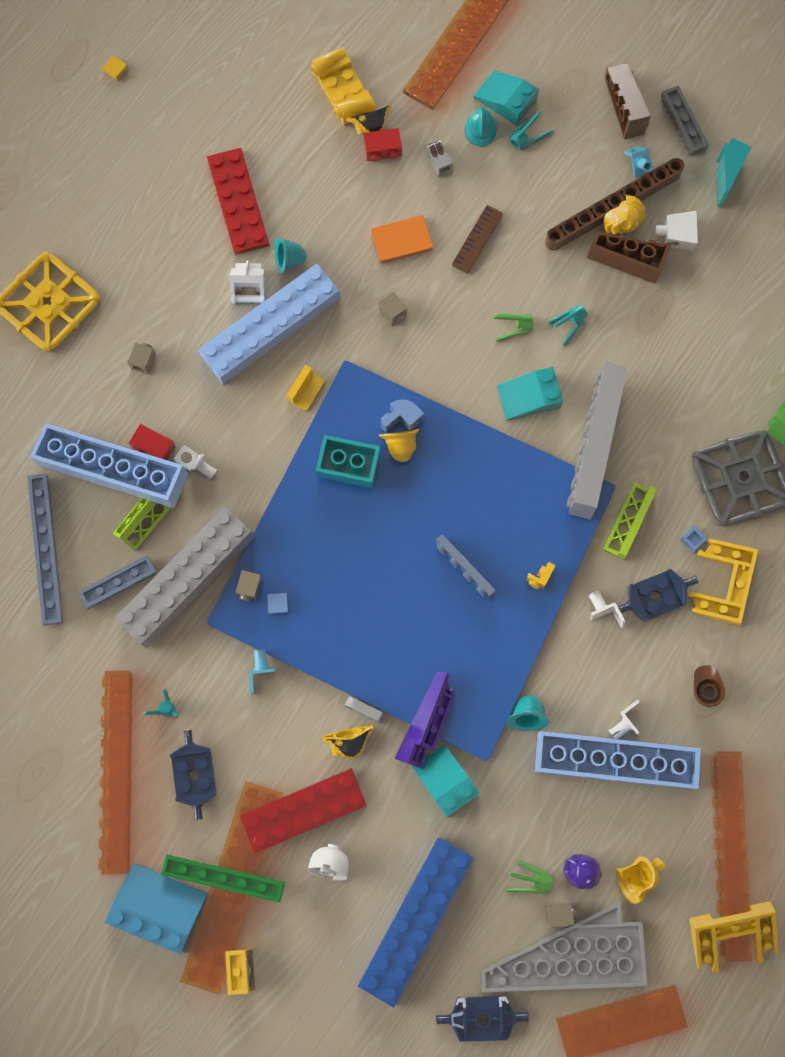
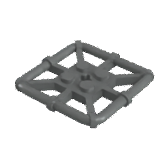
[692,430,785,526]

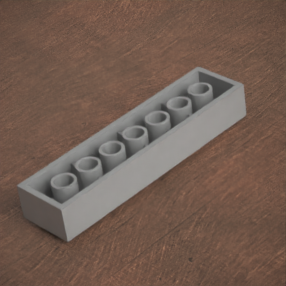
[566,362,628,520]
[114,506,255,648]

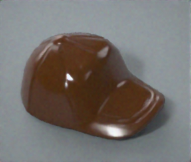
[694,665,725,707]

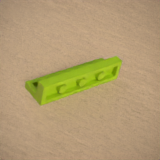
[603,482,657,560]
[112,491,183,551]

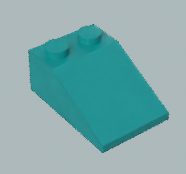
[473,70,539,126]
[716,138,752,208]
[497,366,563,421]
[412,745,480,817]

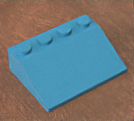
[104,863,208,954]

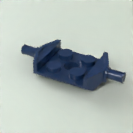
[618,569,699,622]
[170,730,217,820]
[436,995,529,1042]

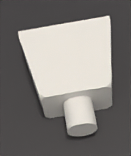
[654,211,698,251]

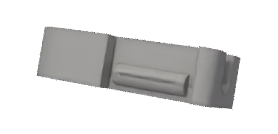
[345,696,384,724]

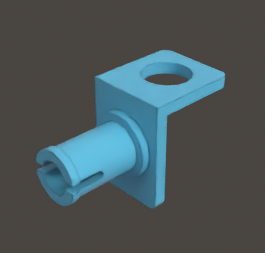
[624,146,654,178]
[248,650,276,694]

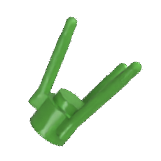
[493,313,533,341]
[506,860,553,894]

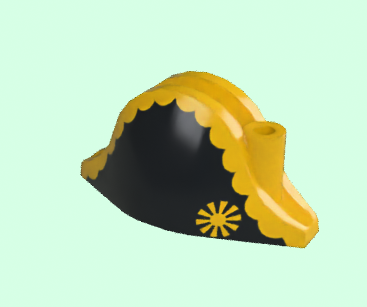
[346,105,391,135]
[322,725,374,758]

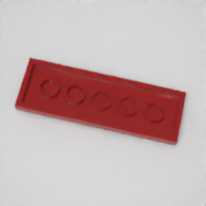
[207,148,270,255]
[239,768,367,854]

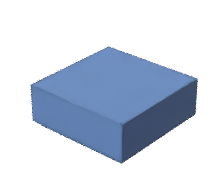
[680,526,708,553]
[267,593,288,615]

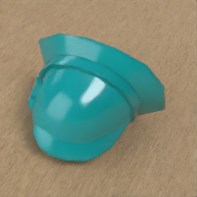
[464,107,497,147]
[274,237,307,274]
[506,695,550,731]

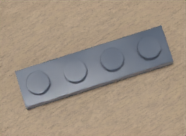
[436,534,496,599]
[78,555,157,610]

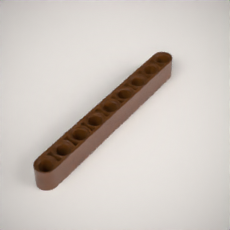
[545,158,685,250]

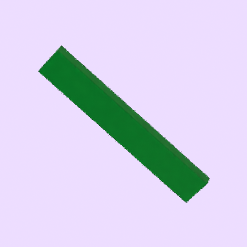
[161,854,285,903]

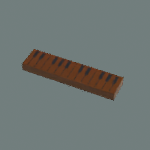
[452,205,503,274]

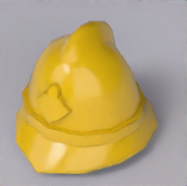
[379,429,419,462]

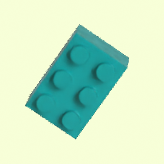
[316,435,381,489]

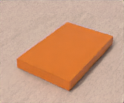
[371,215,433,264]

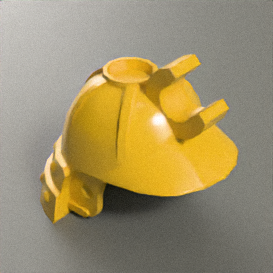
[604,196,646,235]
[616,856,666,904]

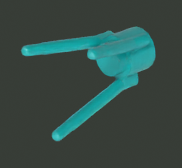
[510,111,553,149]
[548,305,588,346]
[144,688,178,717]

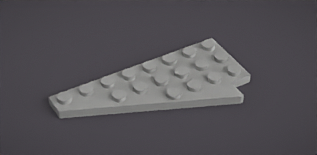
[481,902,648,993]

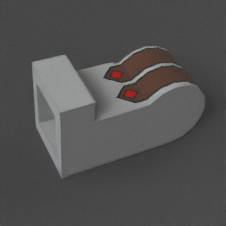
[425,140,453,177]

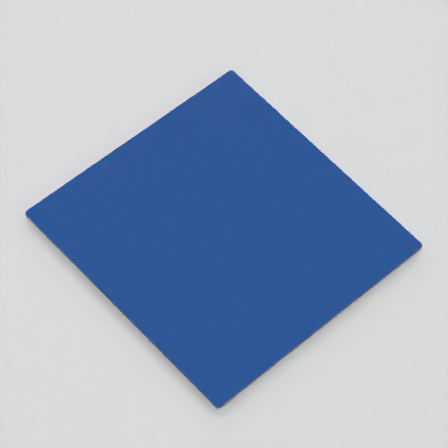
[207,361,615,761]

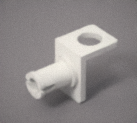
[174,445,217,479]
[588,591,625,628]
[609,699,640,739]

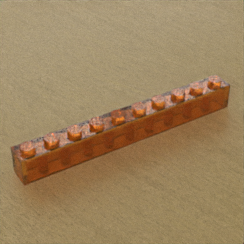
[98,670,132,875]
[710,751,752,961]

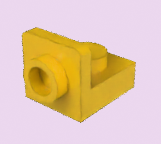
[526,562,555,589]

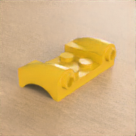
[310,48,375,126]

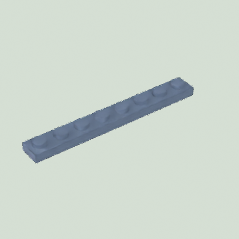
[27,473,63,626]

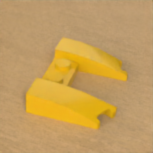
[688,539,758,626]
[690,901,779,973]

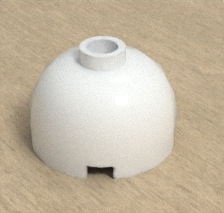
[308,844,349,881]

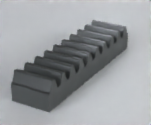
[661,85,709,155]

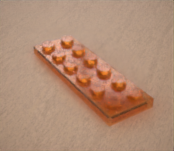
[556,985,688,1057]

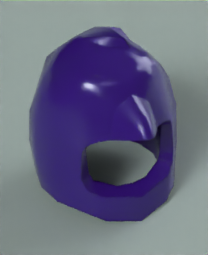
[563,854,602,889]

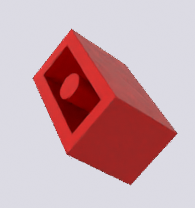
[363,128,402,162]
[129,424,176,460]

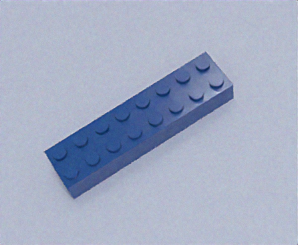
[358,837,474,1008]

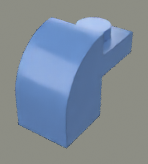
[381,399,424,432]

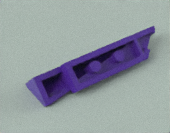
[395,672,455,769]

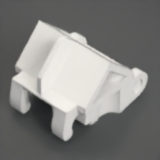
[230,260,265,304]

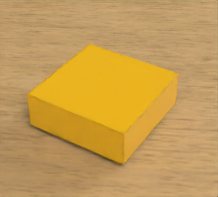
[102,55,128,80]

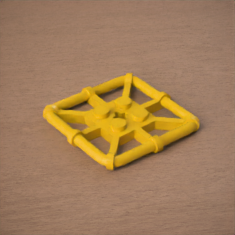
[0,252,100,352]

